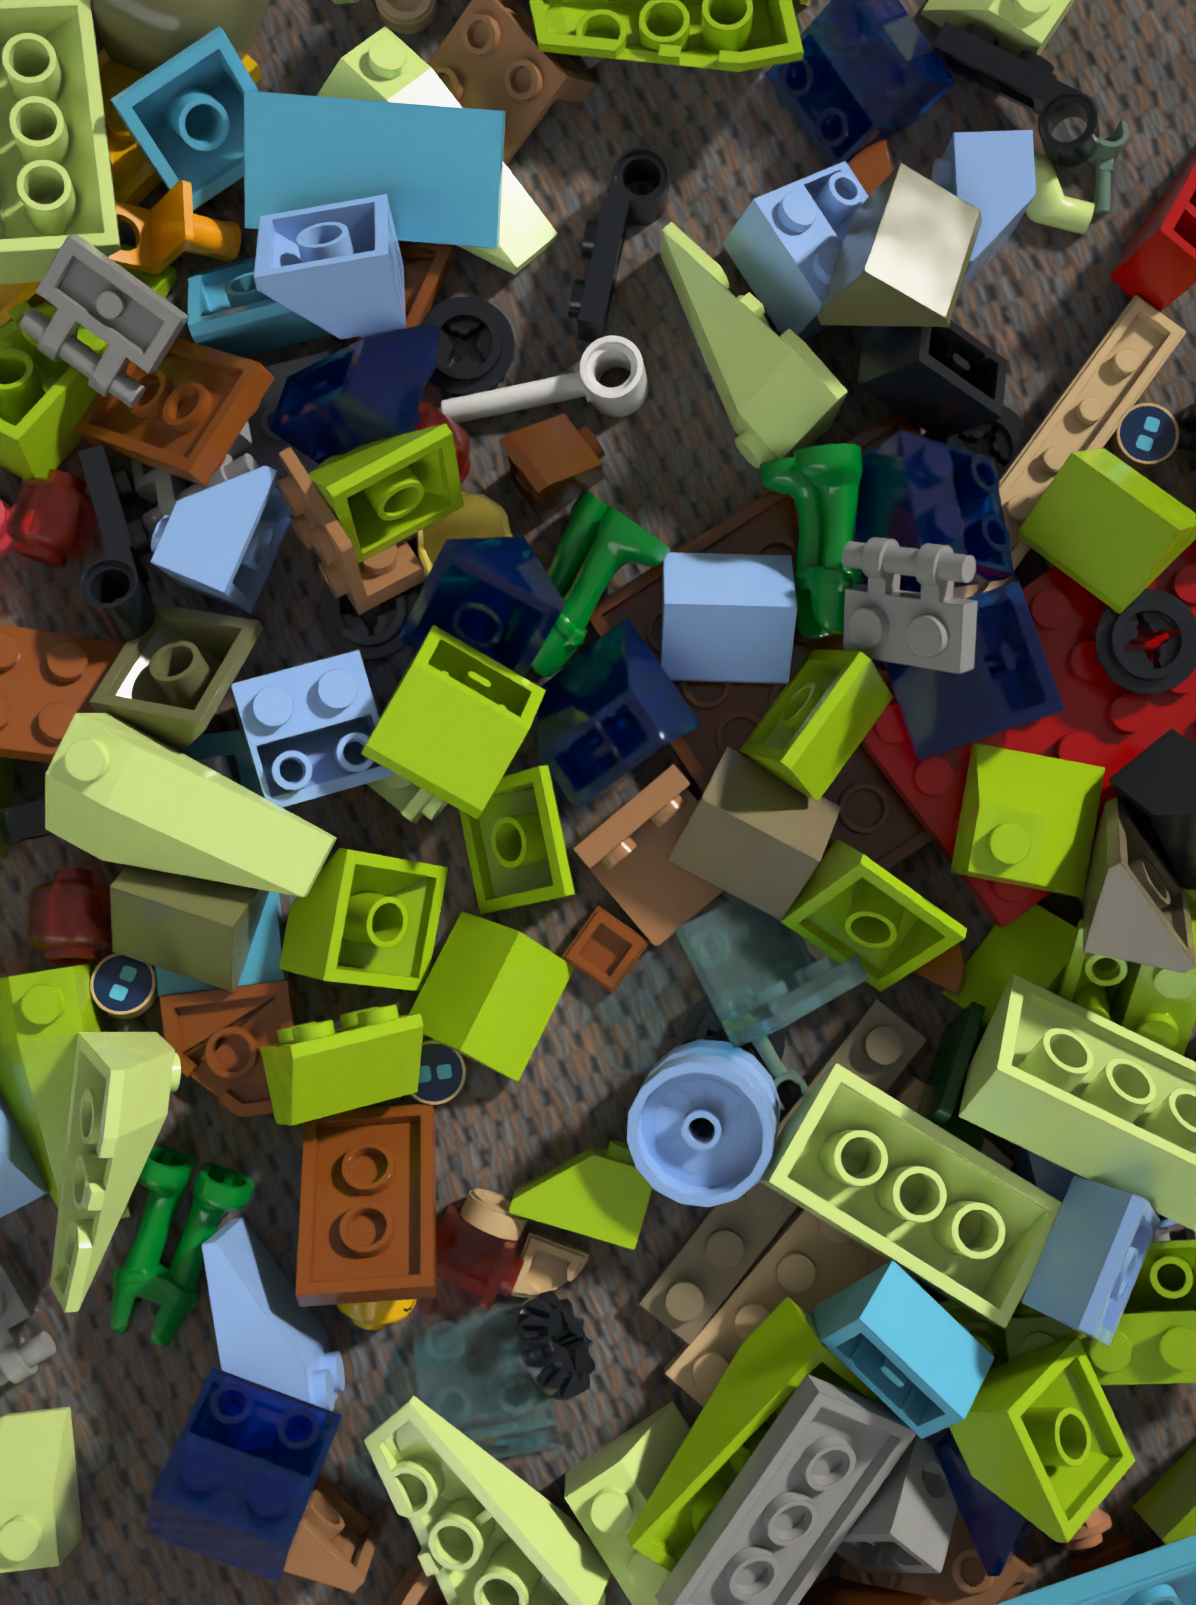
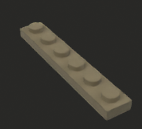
[638,998,927,1345]

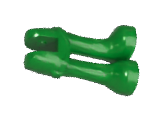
[760,443,863,639]
[502,490,671,677]
[109,1147,255,1346]

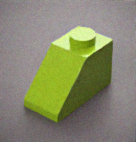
[508,1140,653,1250]

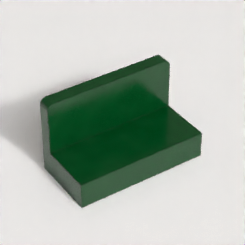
[917,1001,987,1152]

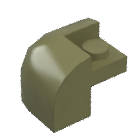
[93,0,271,74]

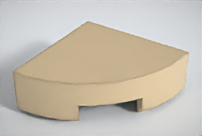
[507,1229,590,1298]

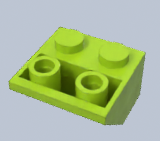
[361,625,546,819]
[1058,908,1196,1056]
[260,1004,424,1126]

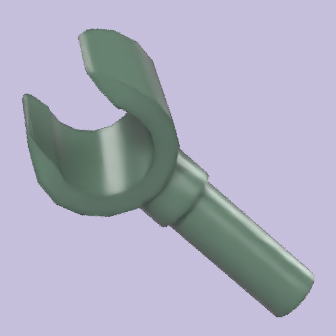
[1088,119,1130,214]
[748,1026,808,1110]

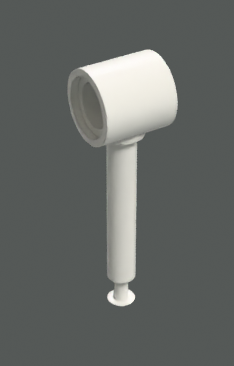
[413,335,649,429]

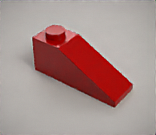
[1109,151,1196,312]

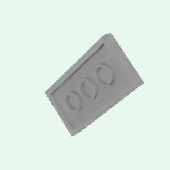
[655,1374,916,1605]

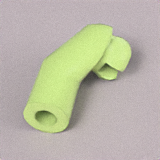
[1025,154,1094,235]

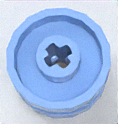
[627,1039,781,1207]

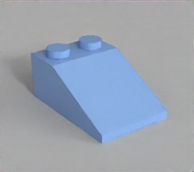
[201,1217,345,1452]

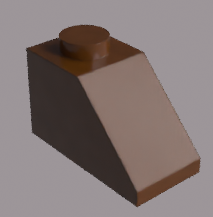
[499,413,605,523]

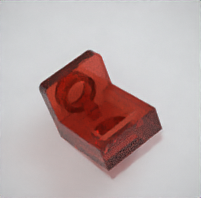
[436,1204,524,1311]

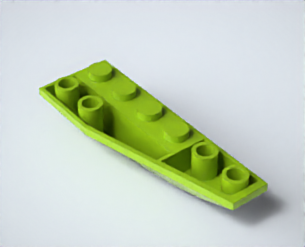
[938,1239,1196,1385]

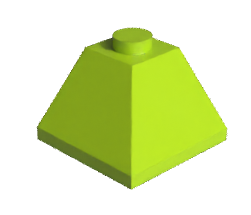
[308,423,464,564]
[950,743,1105,897]
[278,848,448,991]
[949,1337,1136,1543]

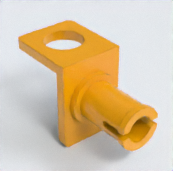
[109,180,241,275]

